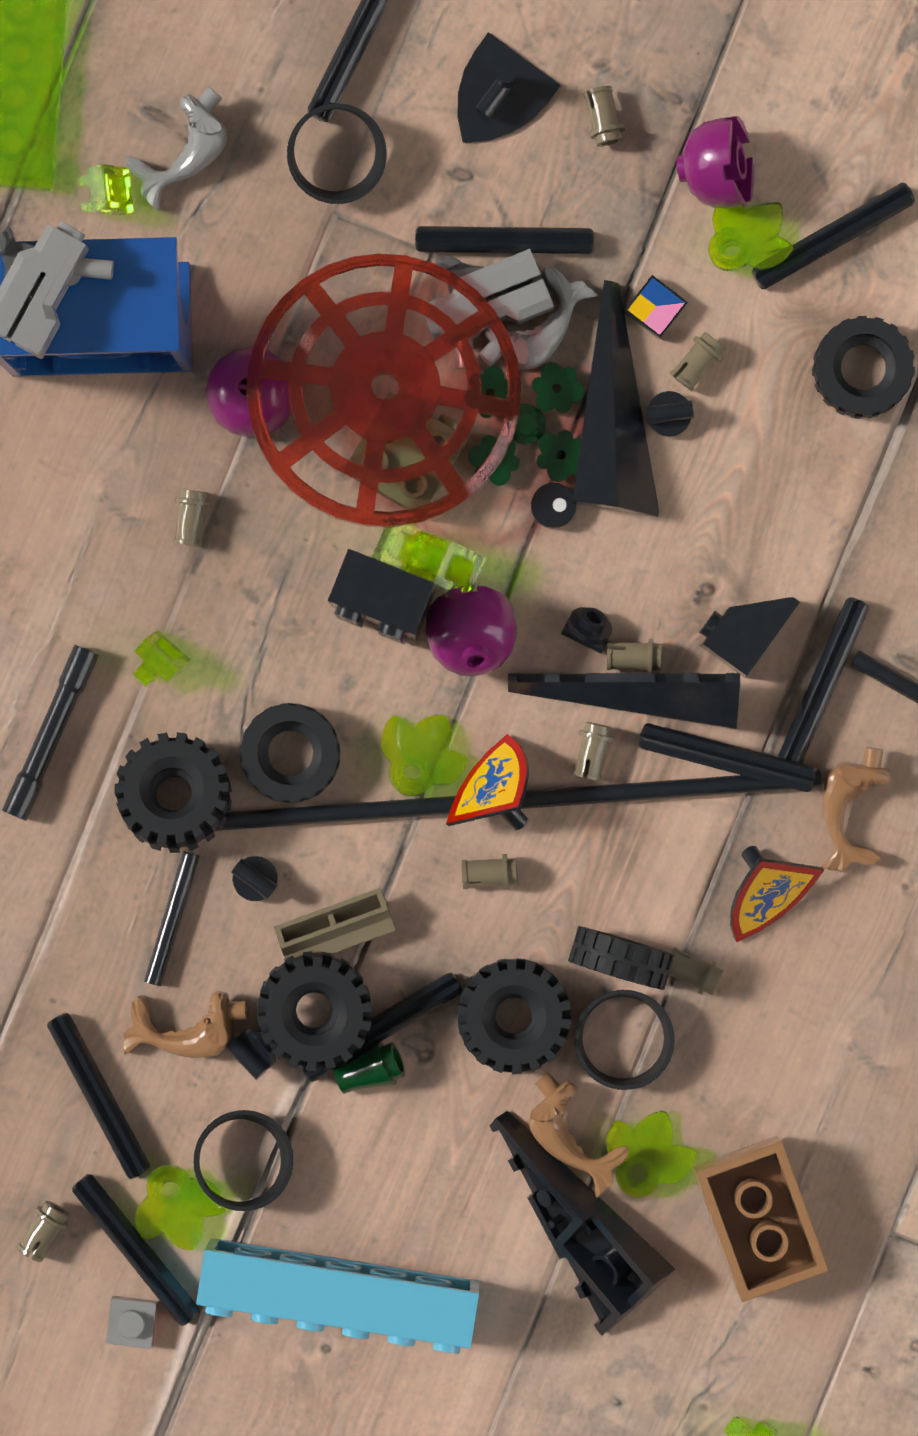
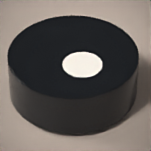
[531,483,576,529]

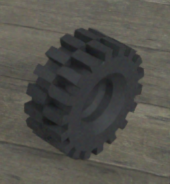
[114,732,232,853]
[257,951,372,1071]
[457,958,571,1075]

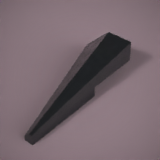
[572,280,659,517]
[508,673,740,730]
[489,1110,675,1336]

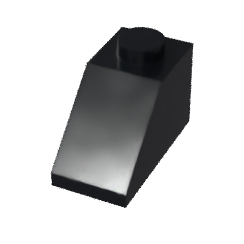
[699,597,800,677]

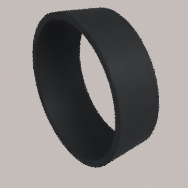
[287,104,387,204]
[574,990,675,1090]
[193,1110,294,1211]

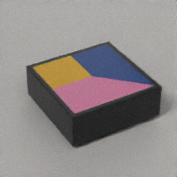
[624,275,688,340]

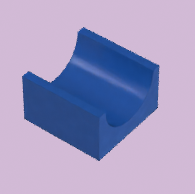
[0,237,193,377]

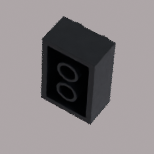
[328,548,436,644]

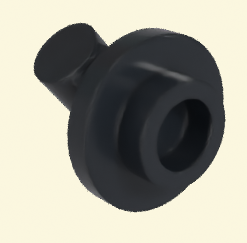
[646,391,694,437]
[561,607,612,654]
[231,856,278,901]
[226,1028,276,1080]

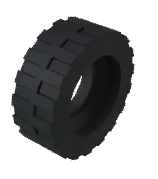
[812,316,915,419]
[240,703,341,803]
[568,926,675,990]

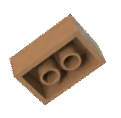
[692,1136,829,1302]

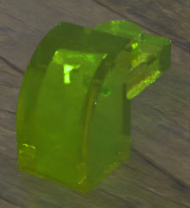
[371,516,487,593]

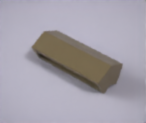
[274,888,396,959]

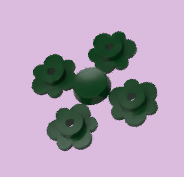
[464,362,584,486]

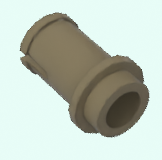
[583,85,626,147]
[669,332,725,392]
[174,489,211,546]
[607,639,662,673]
[573,722,614,781]
[462,854,518,890]
[669,947,724,995]
[17,1201,69,1262]

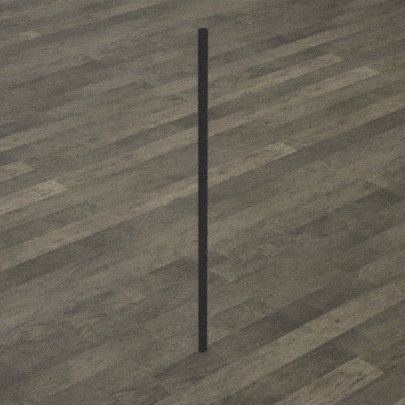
[214,769,822,831]

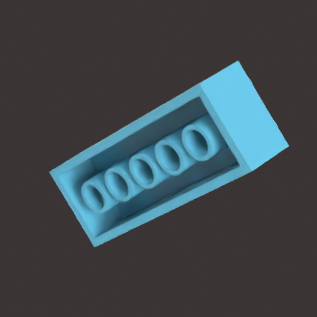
[196,1238,479,1354]

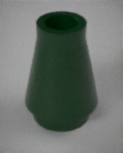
[334,1042,405,1094]

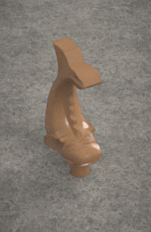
[822,747,891,872]
[123,991,249,1058]
[529,1072,629,1198]

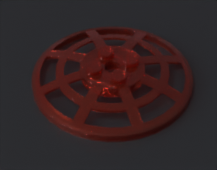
[246,253,521,528]

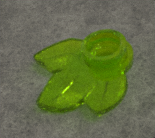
[708,202,793,272]
[381,714,468,796]
[606,1110,697,1197]
[135,1165,226,1251]

